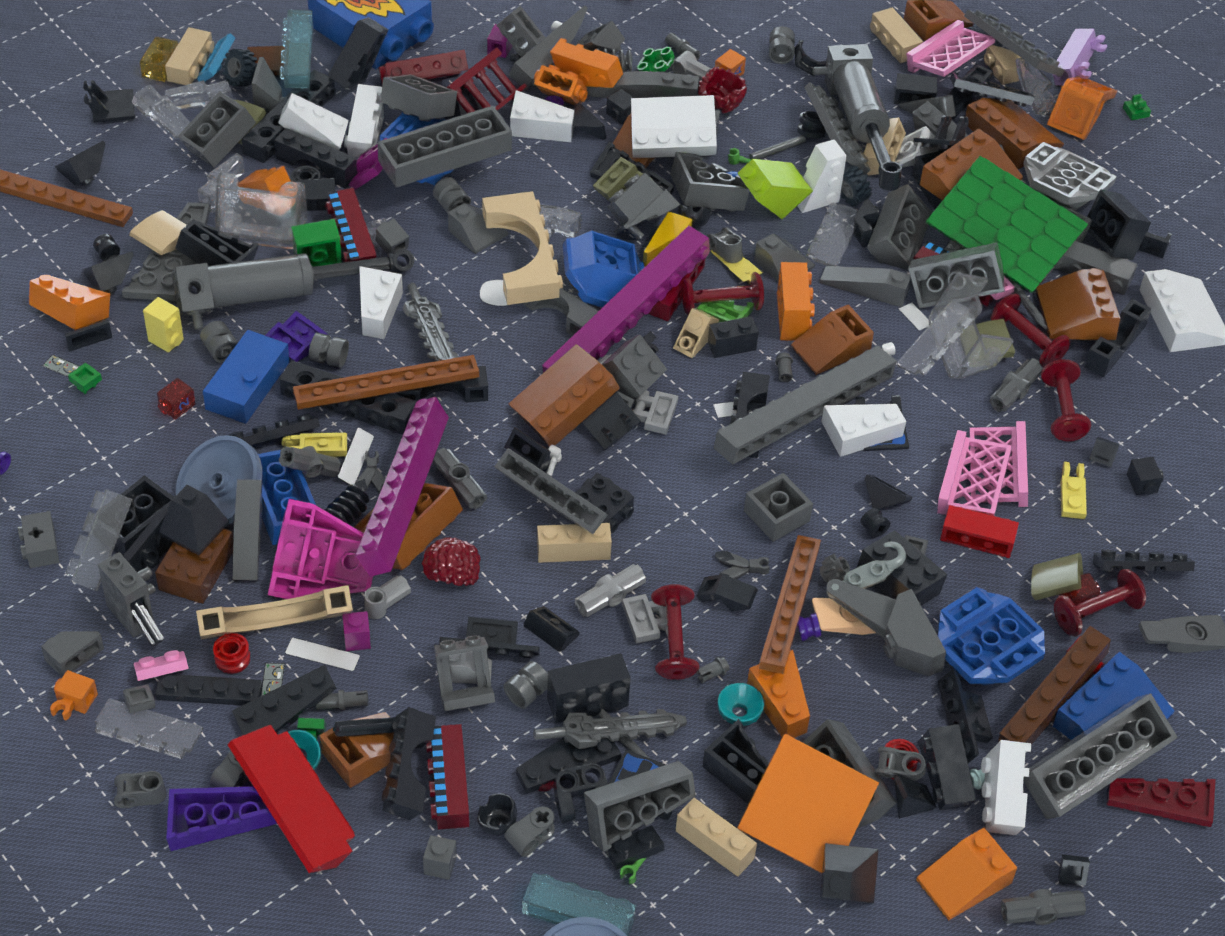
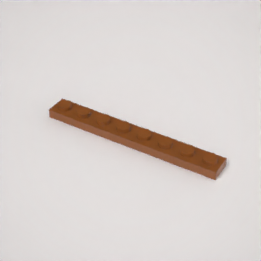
[0,169,133,227]
[293,355,479,410]
[759,535,821,674]

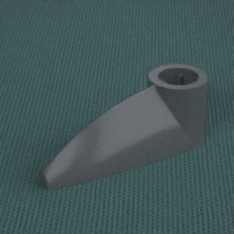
[899,95,956,117]

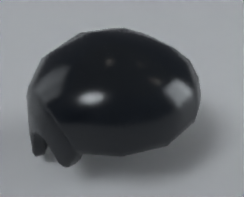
[677,204,713,228]
[477,793,517,836]

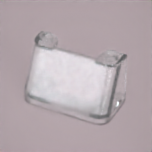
[215,172,308,249]

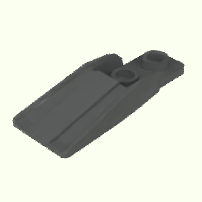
[1138,615,1225,653]

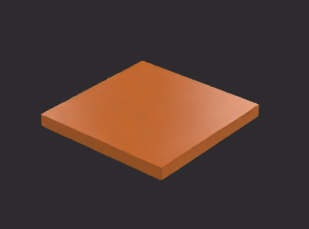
[737,734,879,873]

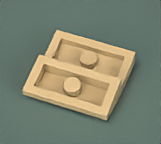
[130,210,186,255]

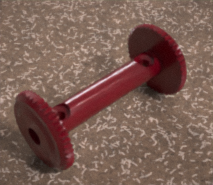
[682,272,764,315]
[991,294,1070,367]
[1041,359,1091,441]
[1054,569,1146,637]
[651,584,699,680]

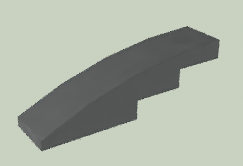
[233,479,262,580]

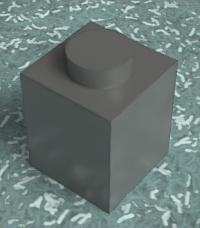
[376,218,409,253]
[423,835,457,880]

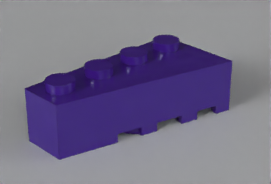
[166,786,277,851]

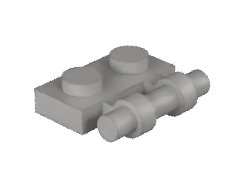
[632,390,678,435]
[622,594,668,643]

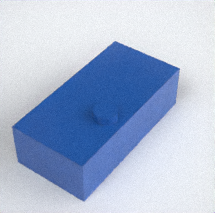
[203,330,290,424]
[258,450,316,545]

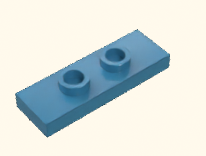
[197,33,235,83]

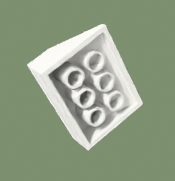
[631,95,717,158]
[1140,269,1225,352]

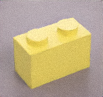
[143,297,184,353]

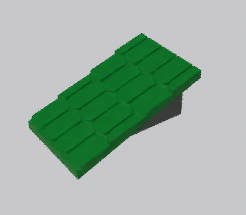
[925,156,1088,293]

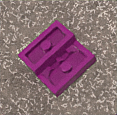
[348,138,387,190]

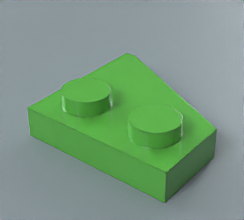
[697,300,754,323]

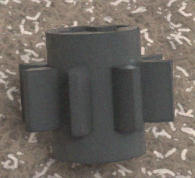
[820,554,850,583]

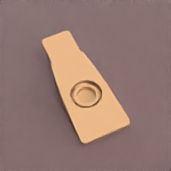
[812,598,876,635]

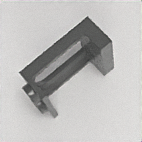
[434,635,495,711]

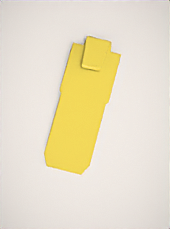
[711,250,763,284]

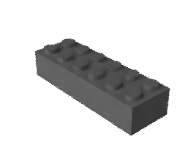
[377,106,512,188]
[1023,693,1178,819]

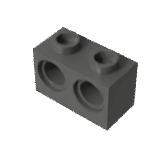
[496,6,545,57]

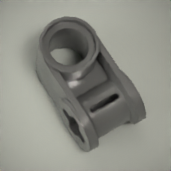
[707,227,743,263]
[874,747,926,780]
[210,750,248,788]
[114,771,167,808]
[504,807,555,857]

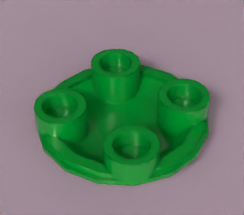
[637,47,675,72]

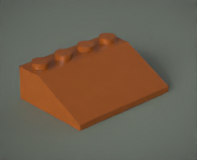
[965,98,1064,169]
[920,129,1023,201]
[1035,268,1120,340]
[509,344,620,447]
[354,483,463,570]

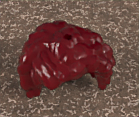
[698,67,747,114]
[421,537,481,586]

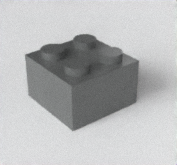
[602,334,667,399]
[744,473,813,542]

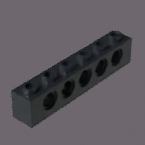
[242,70,336,163]
[279,360,416,435]

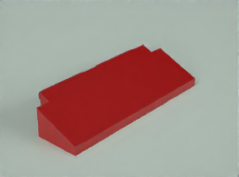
[228,725,355,873]

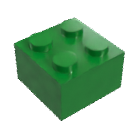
[291,219,342,267]

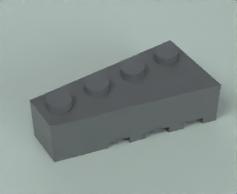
[584,761,696,852]

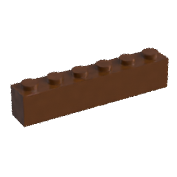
[998,626,1111,745]

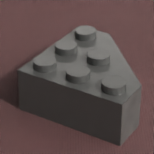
[670,152,750,212]

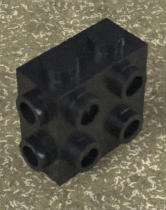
[575,472,634,534]

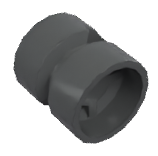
[769,26,795,64]
[433,177,471,213]
[200,321,238,363]
[309,332,349,368]
[503,661,548,709]

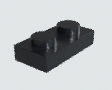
[605,825,664,870]

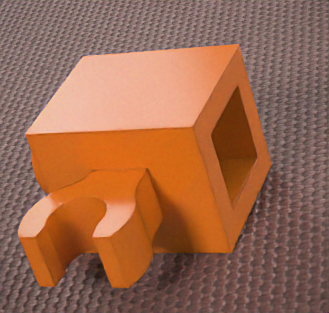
[50,670,98,720]

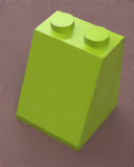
[737,159,813,219]

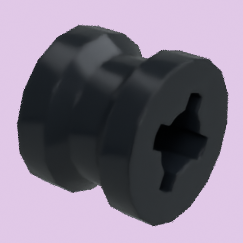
[93,234,120,261]
[860,508,891,538]

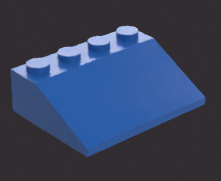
[1053,652,1174,740]

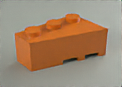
[550,38,623,88]
[747,650,810,738]

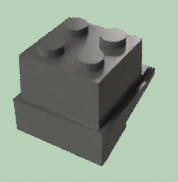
[607,173,680,240]

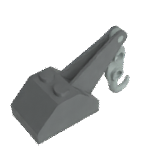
[826,542,946,677]

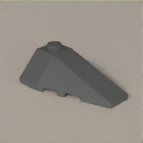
[819,266,912,307]

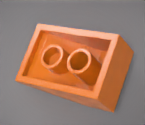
[916,828,1017,920]

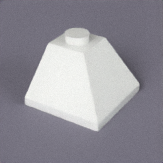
[895,126,939,168]

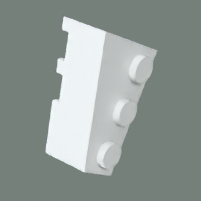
[360,266,403,339]

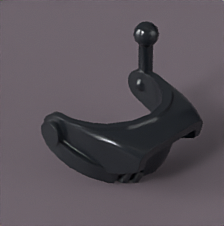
[794,40,827,76]

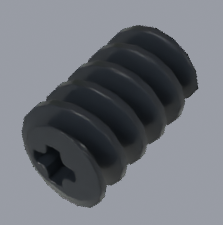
[324,484,369,524]

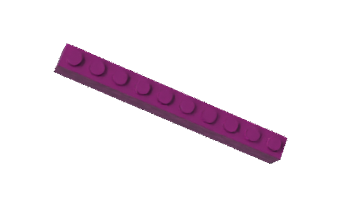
[542,226,710,373]
[356,397,449,577]

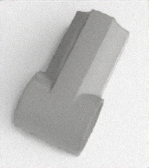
[671,51,711,81]
[364,575,411,619]

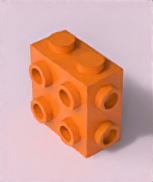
[534,64,588,106]

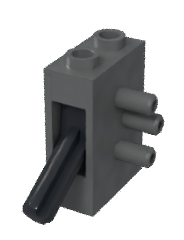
[98,552,164,646]

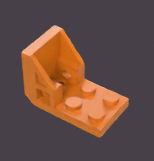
[1047,77,1117,140]

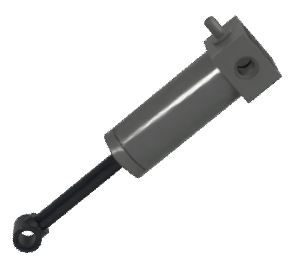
[813,44,902,191]
[171,249,414,330]

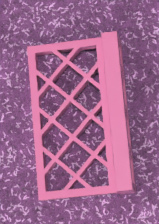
[906,20,995,77]
[970,421,1028,507]
[937,430,1012,516]

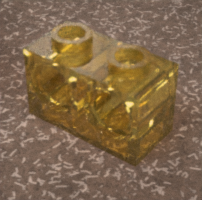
[140,37,179,82]

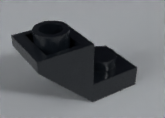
[854,199,879,247]
[696,574,758,611]

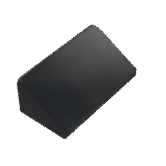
[504,427,551,471]
[524,606,580,652]

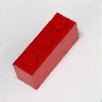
[940,505,1019,558]

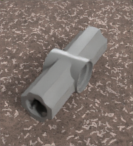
[575,564,646,617]

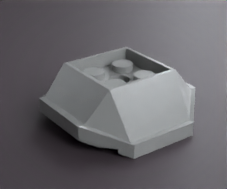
[1023,142,1117,211]

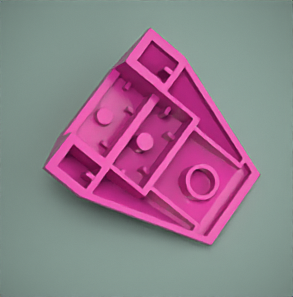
[268,499,373,599]

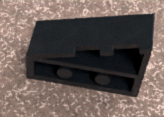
[175,220,259,266]

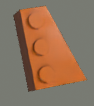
[237,166,300,215]
[29,275,110,330]

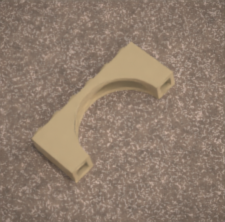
[482,191,563,305]
[196,585,353,640]

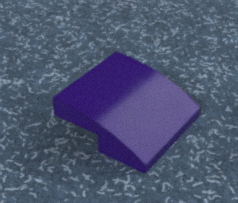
[265,311,328,362]

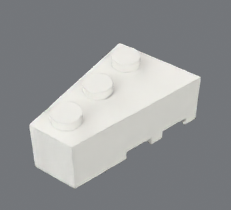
[344,84,384,158]
[510,91,574,142]
[278,93,349,150]
[797,140,847,213]
[821,404,906,457]
[981,740,1031,835]

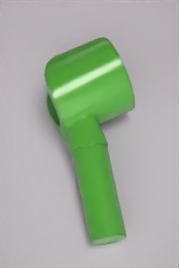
[728,148,751,165]
[620,858,646,884]

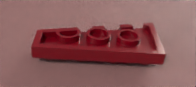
[1106,778,1216,827]

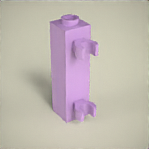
[1053,29,1107,85]

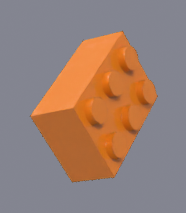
[777,262,815,341]

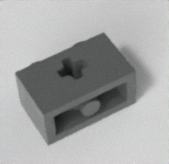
[18,511,60,568]

